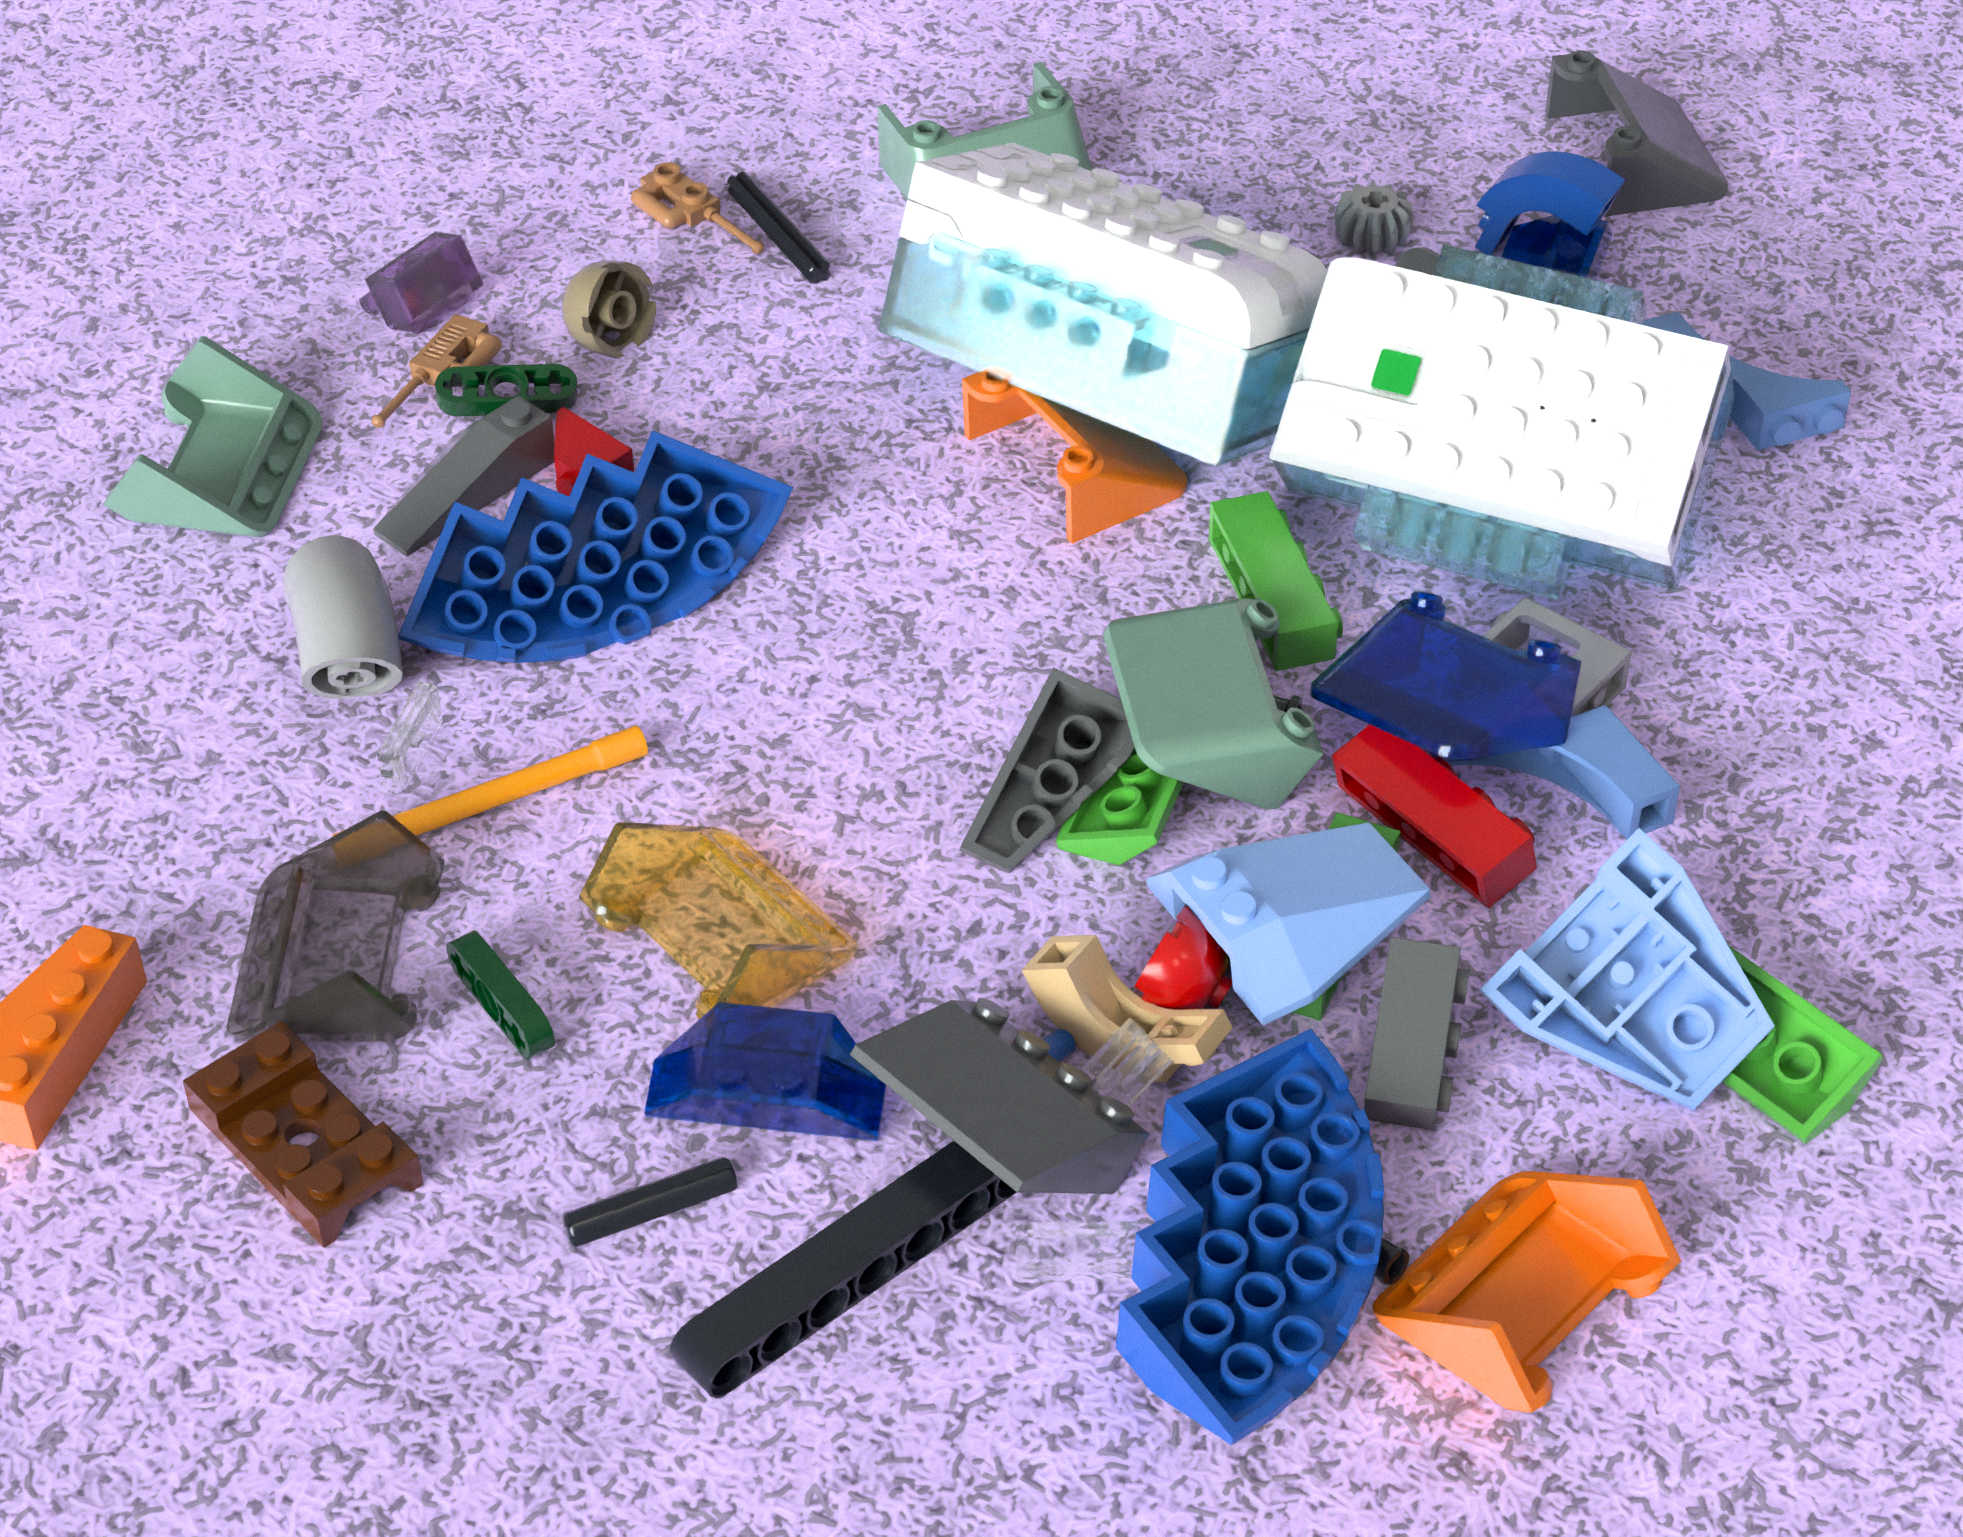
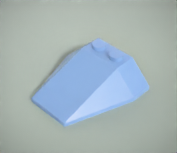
[1146,822,1431,1025]
[1479,828,1775,1110]

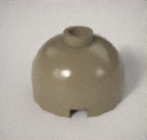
[562,260,656,358]

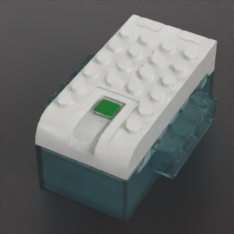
[878,143,1328,466]
[1270,244,1735,599]

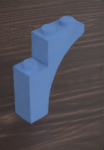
[1635,312,1851,450]
[1429,682,1680,840]

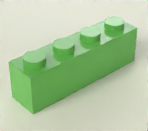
[1208,491,1343,671]

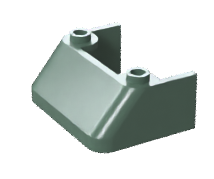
[878,62,1092,200]

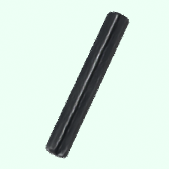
[727,171,831,284]

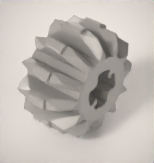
[1334,182,1414,255]

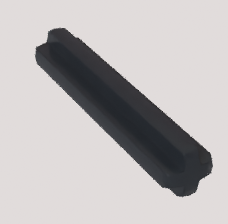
[562,1157,737,1247]

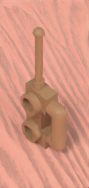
[631,162,764,254]
[371,314,502,428]

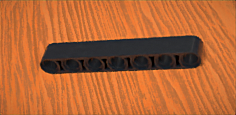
[669,1141,1017,1398]

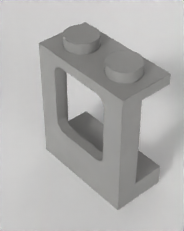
[1460,597,1632,722]

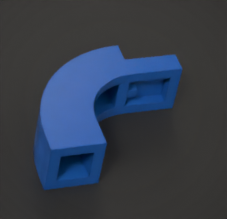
[1475,151,1626,256]

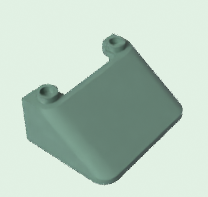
[103,336,323,537]
[1103,598,1324,810]

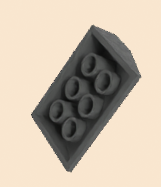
[850,998,1150,1194]

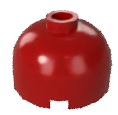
[1134,904,1233,1010]

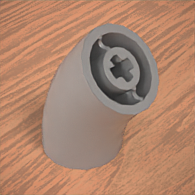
[282,535,403,699]

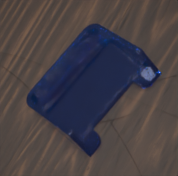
[1310,592,1582,759]

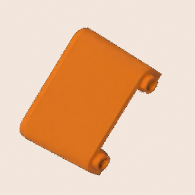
[962,366,1187,544]
[1372,1171,1681,1413]

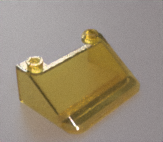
[579,822,858,1030]

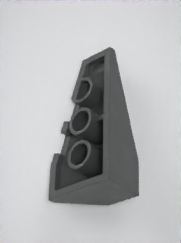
[373,396,555,557]
[959,667,1135,873]

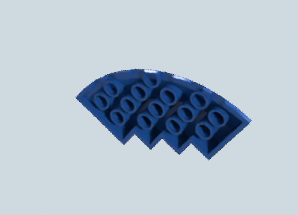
[398,430,794,663]
[1116,1029,1384,1446]

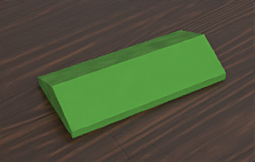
[1055,698,1184,865]
[1722,944,1883,1144]

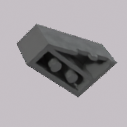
[1364,937,1470,1130]

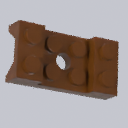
[183,1021,423,1248]

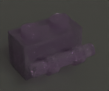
[359,232,484,334]

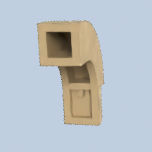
[1022,935,1233,1083]

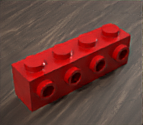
[1332,716,1537,909]

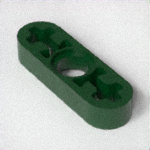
[435,364,577,417]
[446,930,555,1060]

